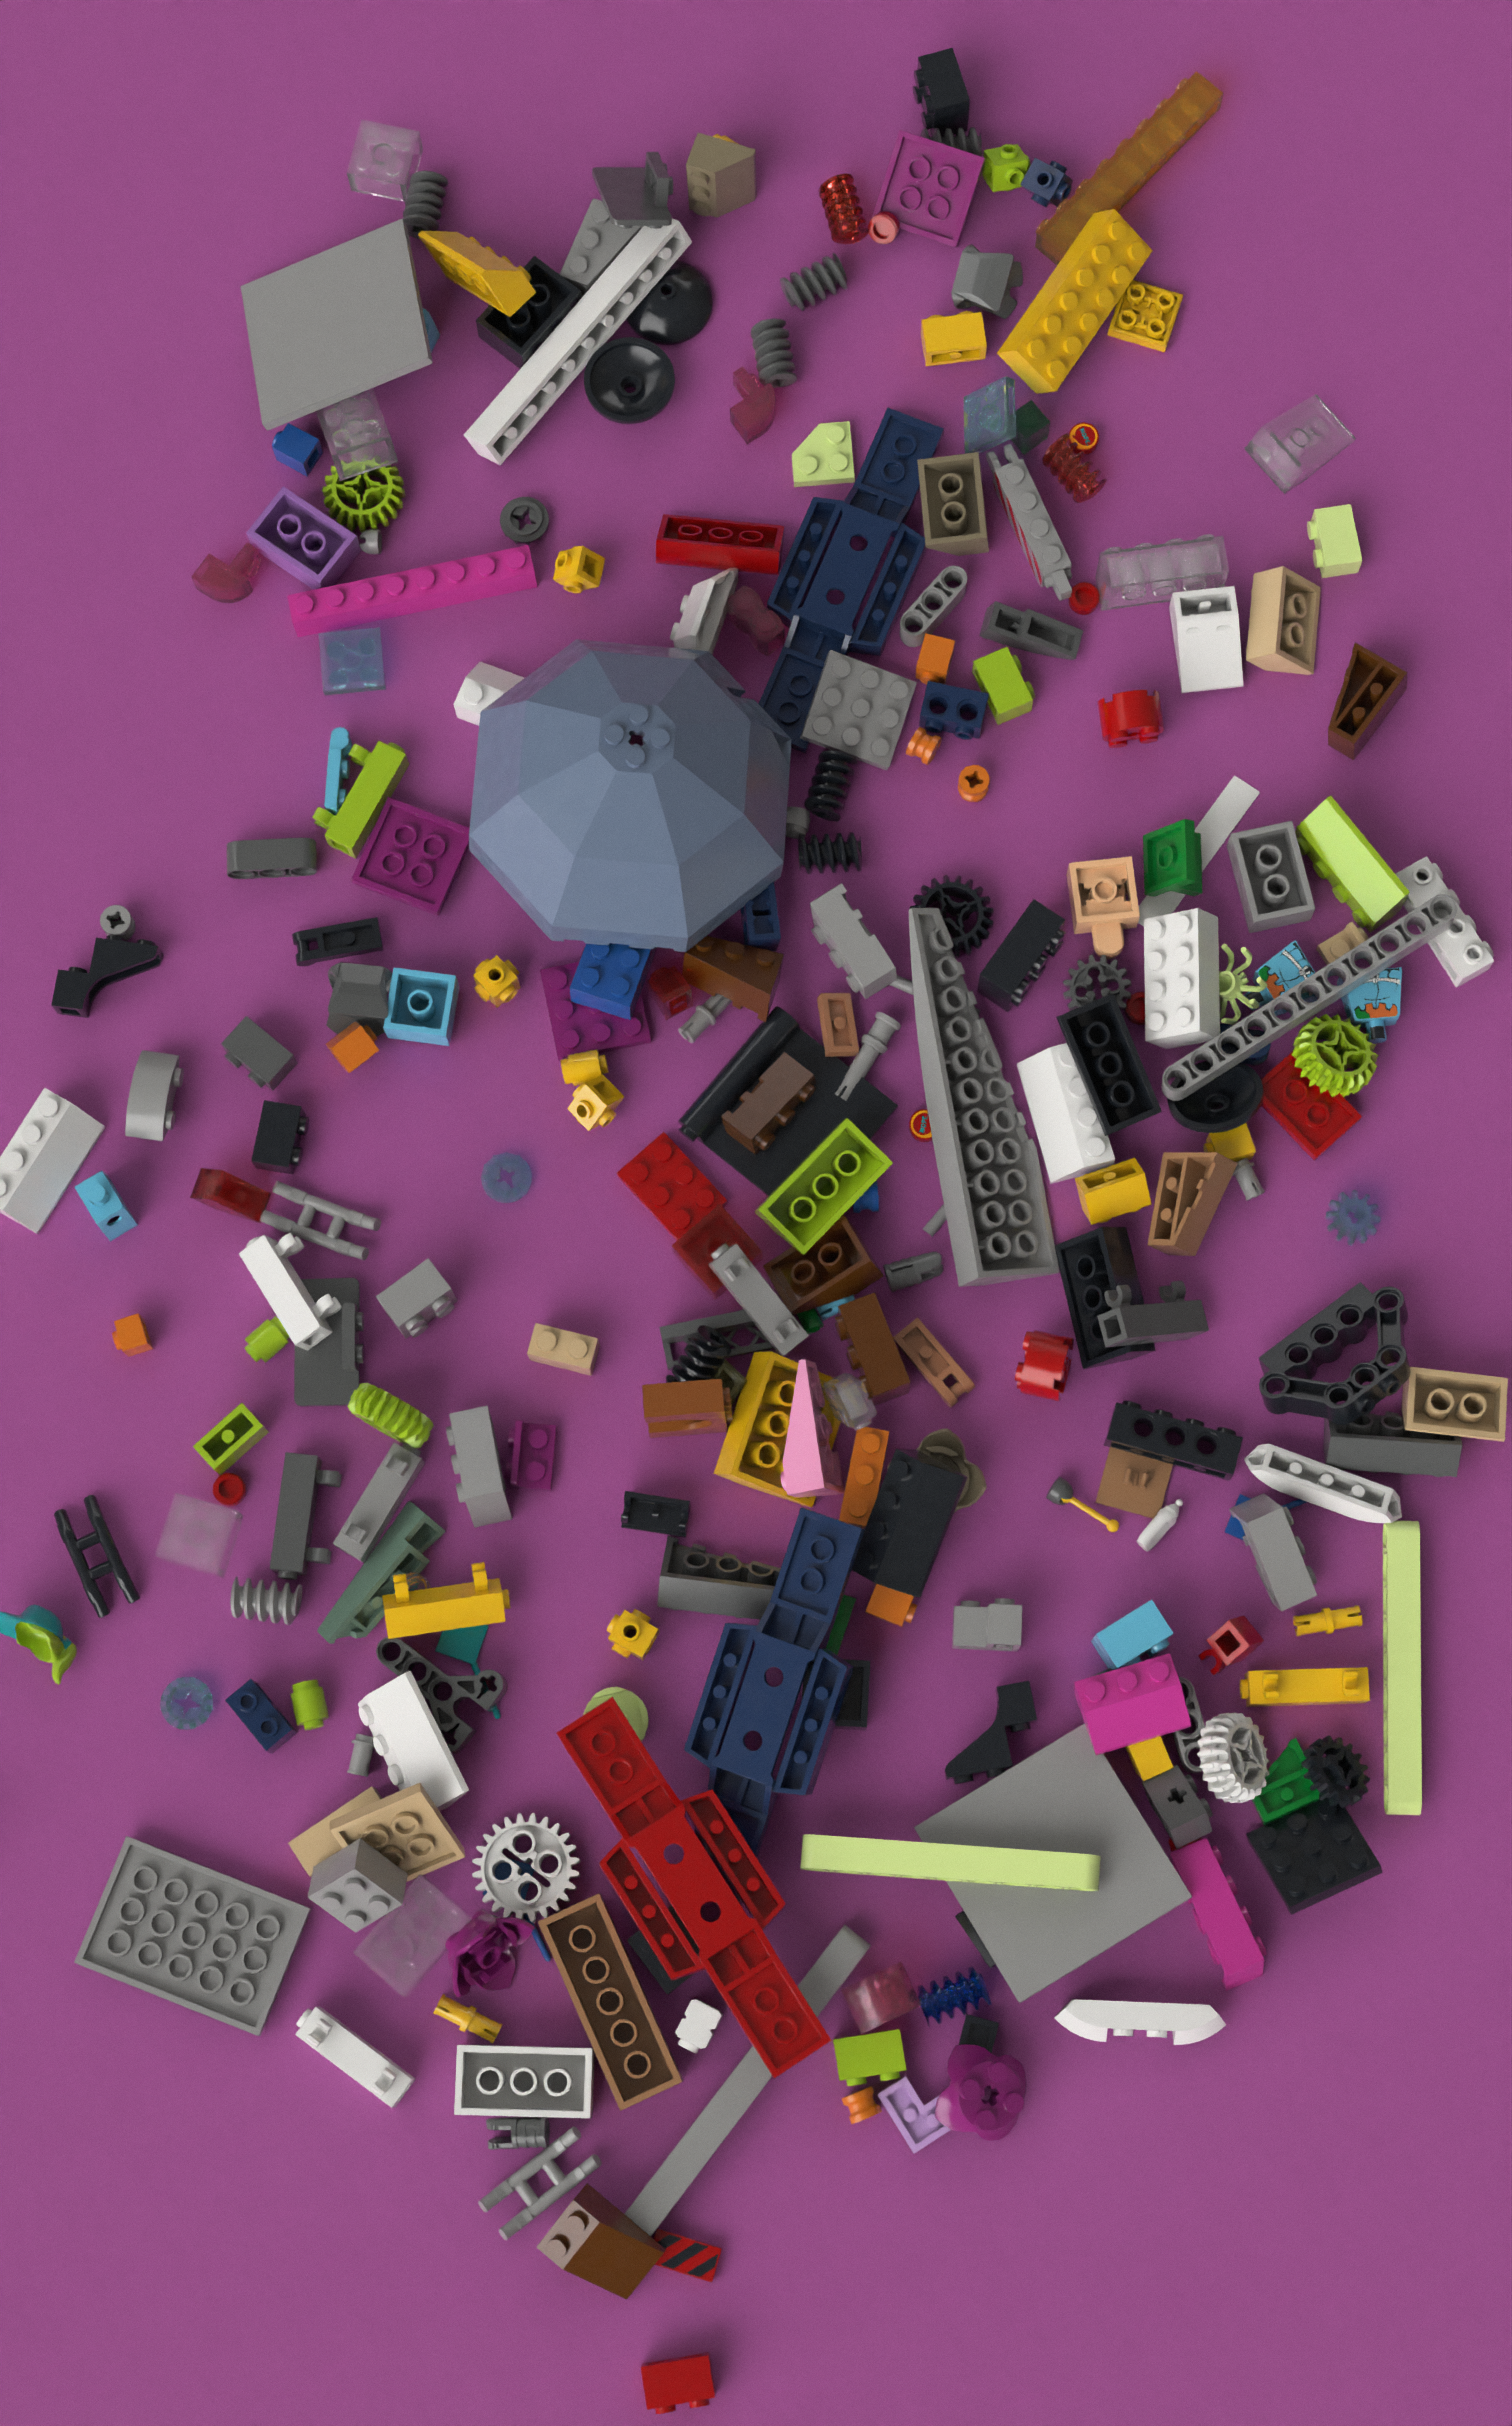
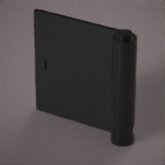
[678,1006,898,1197]

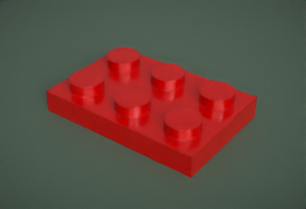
[1261,1051,1362,1161]
[616,1132,728,1245]

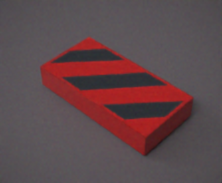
[654,2228,722,2283]

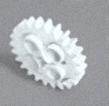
[472,1813,580,1923]

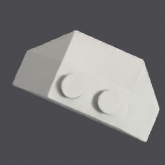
[670,568,738,654]

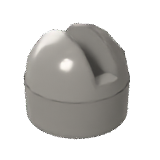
[359,529,382,554]

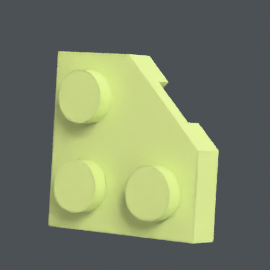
[792,421,855,487]

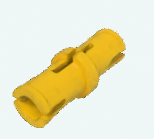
[1293,1605,1363,1637]
[433,1994,503,2044]

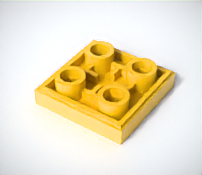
[1107,280,1183,352]

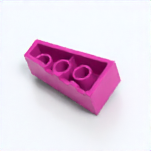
[1170,1838,1267,1991]

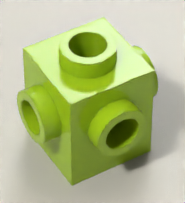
[982,144,1031,192]

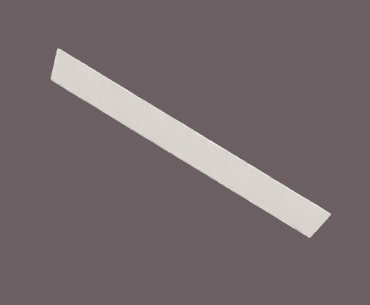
[1138,775,1260,927]

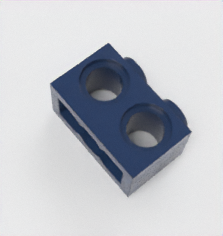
[919,681,989,740]
[740,881,781,951]
[225,1679,298,1754]

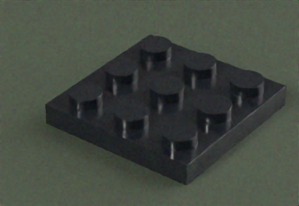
[1246,1797,1383,1915]

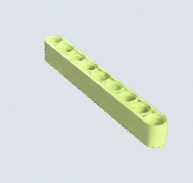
[1383,1520,1422,1816]
[800,1834,1101,1891]

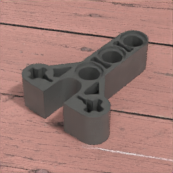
[376,1637,507,1754]

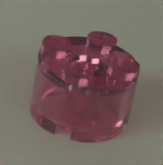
[841,1962,921,2034]

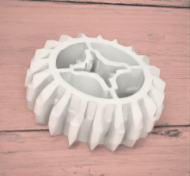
[1197,1712,1270,1803]

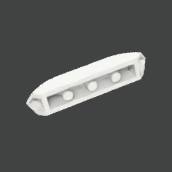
[1244,1444,1402,1523]
[1054,1999,1226,2045]

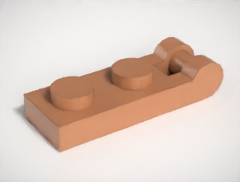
[893,1317,975,1408]

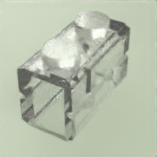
[822,1372,877,1430]

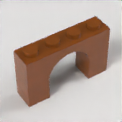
[642,1379,733,1438]

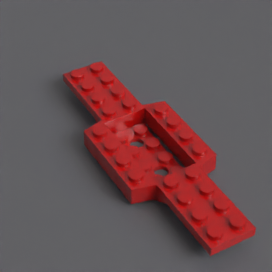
[556,1697,832,2079]

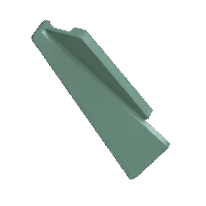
[317,1501,445,1644]

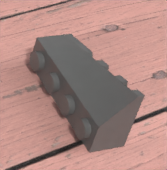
[1323,1403,1462,1477]
[657,1536,781,1620]

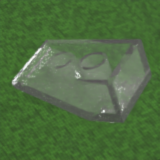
[1244,394,1356,494]

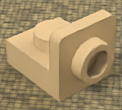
[1316,922,1369,965]

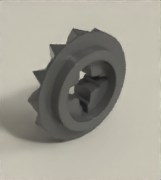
[500,497,549,545]

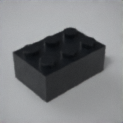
[475,256,582,369]
[977,899,1066,1012]

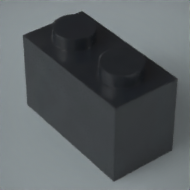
[251,1100,309,1175]

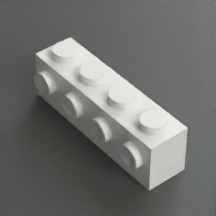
[1396,856,1494,988]

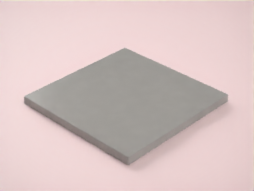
[241,219,433,431]
[914,1723,1192,2004]

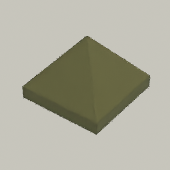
[712,1359,747,1404]

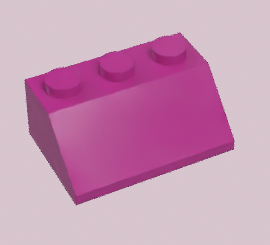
[1074,1653,1191,1756]

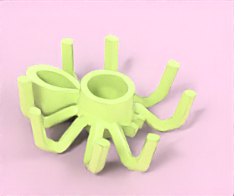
[1219,943,1267,1025]

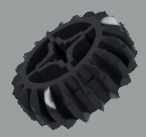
[910,875,994,959]

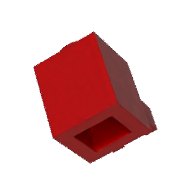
[1198,1615,1264,1676]

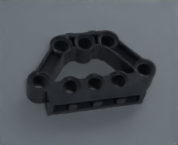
[1259,1282,1411,1425]

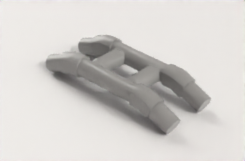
[260,1180,381,1260]
[478,2126,602,2240]

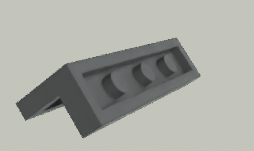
[659,1304,785,1370]

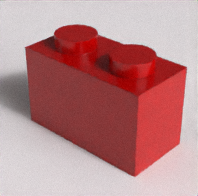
[640,2352,716,2414]

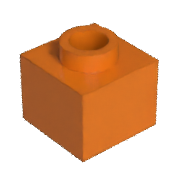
[112,1313,153,1357]

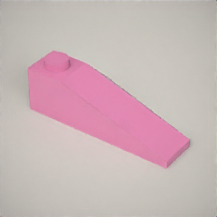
[781,1359,845,1498]

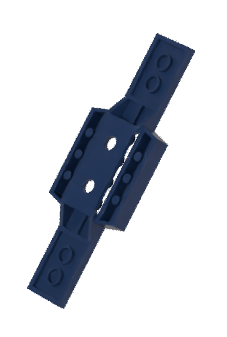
[758,407,944,753]
[684,1507,865,1906]

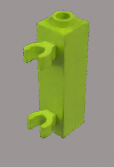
[312,741,409,859]

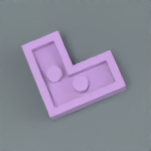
[877,2076,951,2154]

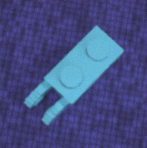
[324,726,352,816]

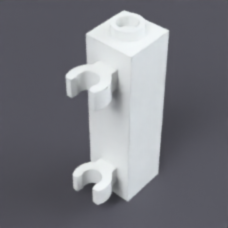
[239,1233,342,1351]
[295,2007,416,2108]

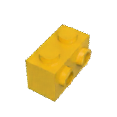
[921,311,987,366]
[1075,1158,1152,1225]

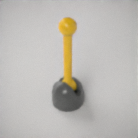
[1045,1476,1119,1532]

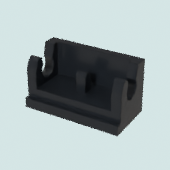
[621,1491,691,1538]

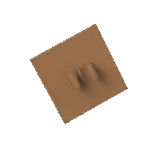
[1095,1447,1173,1519]

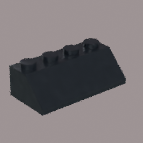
[1056,994,1162,1136]
[1055,1227,1156,1369]
[852,1449,968,1597]

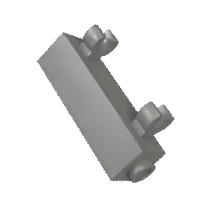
[708,1243,809,1356]
[333,1443,425,1563]

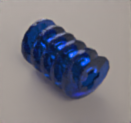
[917,1966,992,2027]

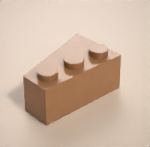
[1147,1152,1238,1256]

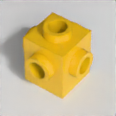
[553,546,605,593]
[473,955,521,1008]
[567,1075,624,1131]
[606,1609,660,1661]

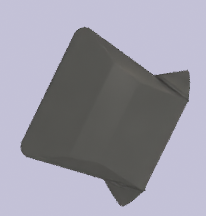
[951,244,1023,319]
[326,962,392,1036]

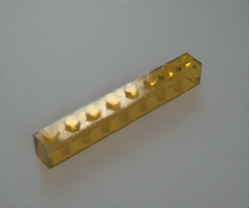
[1035,71,1223,265]

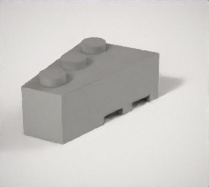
[559,198,643,297]
[810,883,897,999]
[446,1406,512,1528]
[1229,1493,1317,1611]

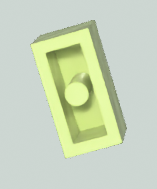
[1307,504,1363,578]

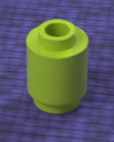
[244,1316,290,1363]
[290,1679,329,1730]

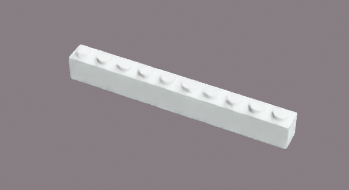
[464,218,692,465]

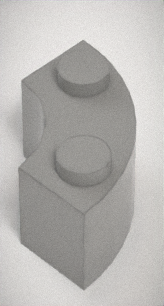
[125,1050,184,1141]

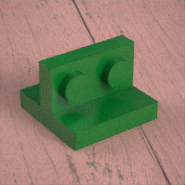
[1143,819,1203,897]

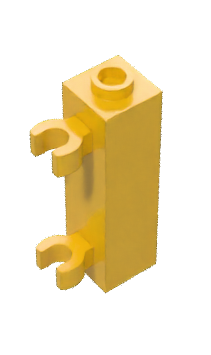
[382,1562,511,1639]
[1239,1667,1370,1707]

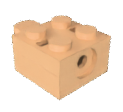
[1066,856,1140,959]

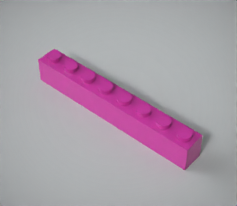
[287,545,537,637]

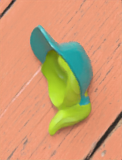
[0,1605,77,1684]

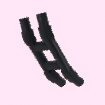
[54,1495,140,1618]

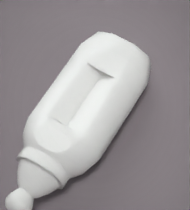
[1136,1499,1183,1552]

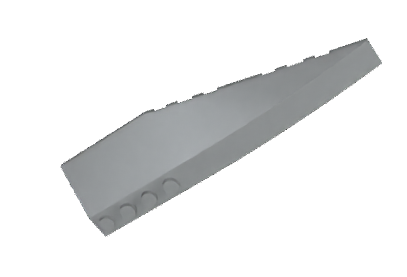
[909,908,1060,1287]

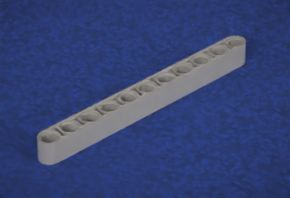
[1161,894,1457,1101]
[625,1925,871,2236]

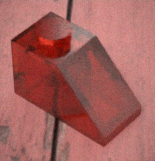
[647,965,693,1020]
[190,1168,271,1223]

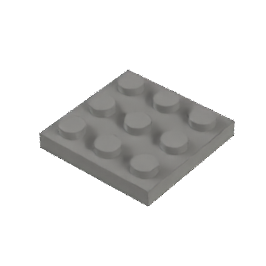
[800,650,917,770]

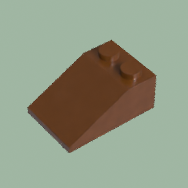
[763,1214,884,1315]
[537,2183,666,2300]

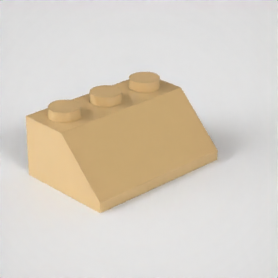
[1246,566,1321,675]
[1401,1367,1508,1442]

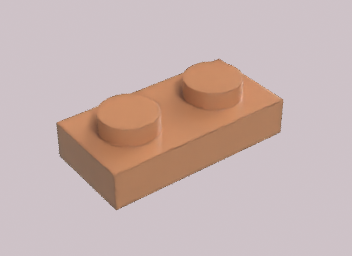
[817,993,859,1057]

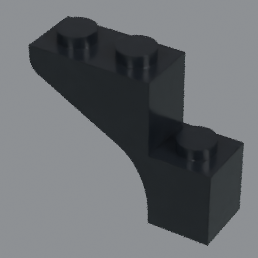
[51,935,163,1018]
[945,1681,1037,1784]

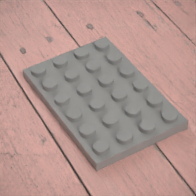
[74,1836,312,2036]

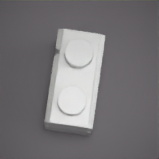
[675,1999,723,2053]

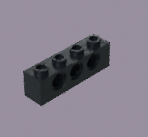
[1104,1401,1243,1481]

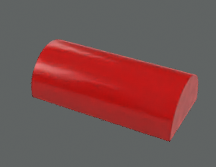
[656,514,785,575]

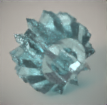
[1325,1190,1381,1245]

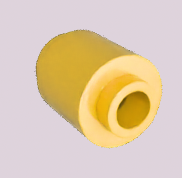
[561,1049,609,1086]

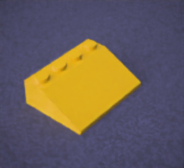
[713,1351,852,1508]

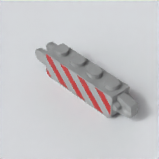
[986,444,1072,601]

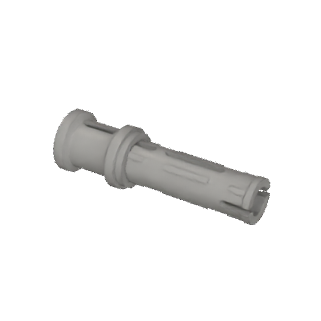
[835,1012,901,1101]

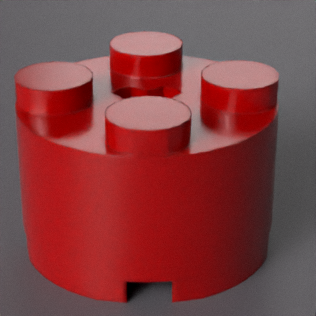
[1097,690,1165,748]
[1015,1330,1074,1402]

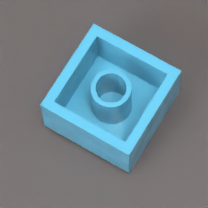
[383,967,460,1046]
[1091,1599,1173,1670]

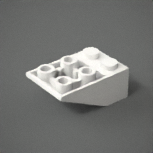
[1169,586,1243,693]

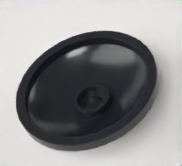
[626,260,713,345]
[584,337,675,424]
[1167,1061,1264,1133]

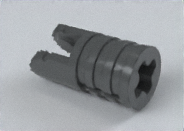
[883,1251,943,1293]
[486,2117,550,2150]

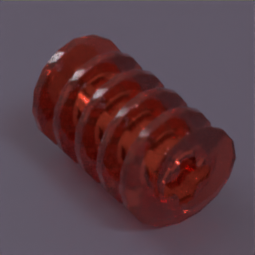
[818,173,869,245]
[1042,433,1107,503]

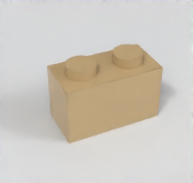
[527,1323,600,1376]

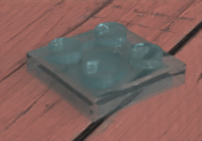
[963,376,1016,454]
[318,627,386,696]

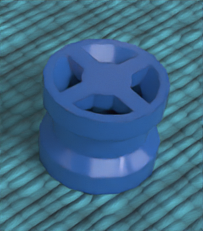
[853,1180,879,1214]

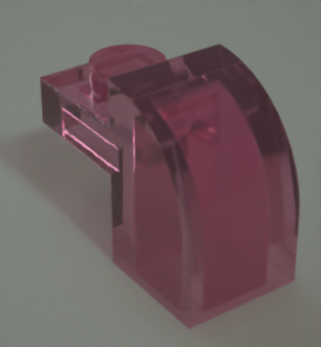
[730,366,776,445]
[191,542,261,603]

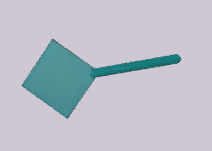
[435,1625,501,1719]

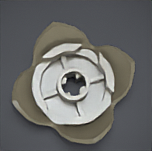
[888,1428,987,1513]

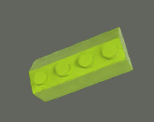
[1295,795,1410,933]
[754,1118,893,1255]

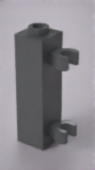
[1097,1281,1209,1347]
[270,1452,342,1580]

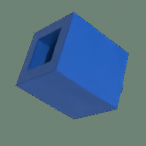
[272,423,323,477]

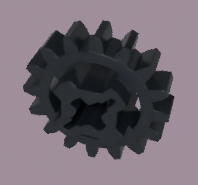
[1301,1735,1370,1808]

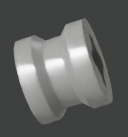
[100,905,136,941]

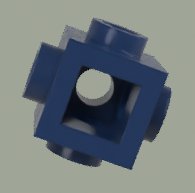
[1020,158,1073,208]

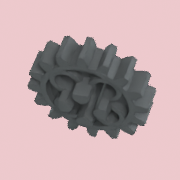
[1063,955,1132,1011]

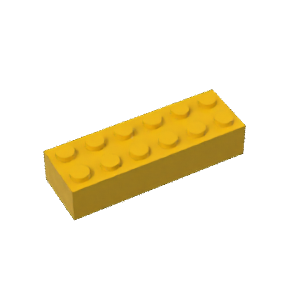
[997,209,1153,394]

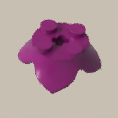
[445,1910,535,1998]
[935,2044,1026,2141]

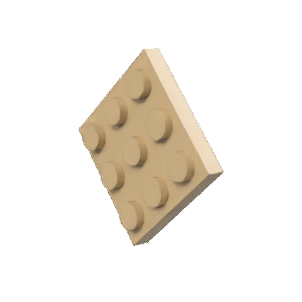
[329,1783,465,1882]

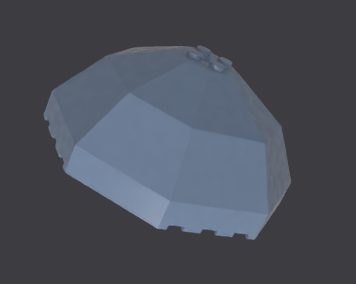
[469,639,792,952]

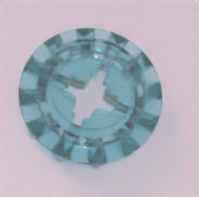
[481,1152,532,1203]
[160,1677,213,1730]

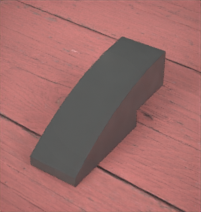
[979,601,1083,660]

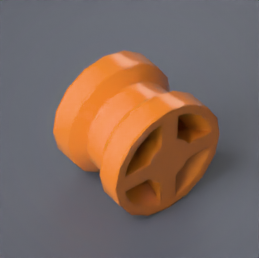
[906,727,942,765]
[958,765,990,802]
[841,2086,882,2124]

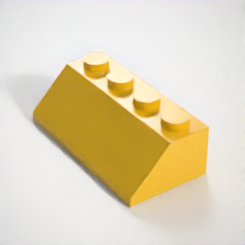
[418,231,536,317]

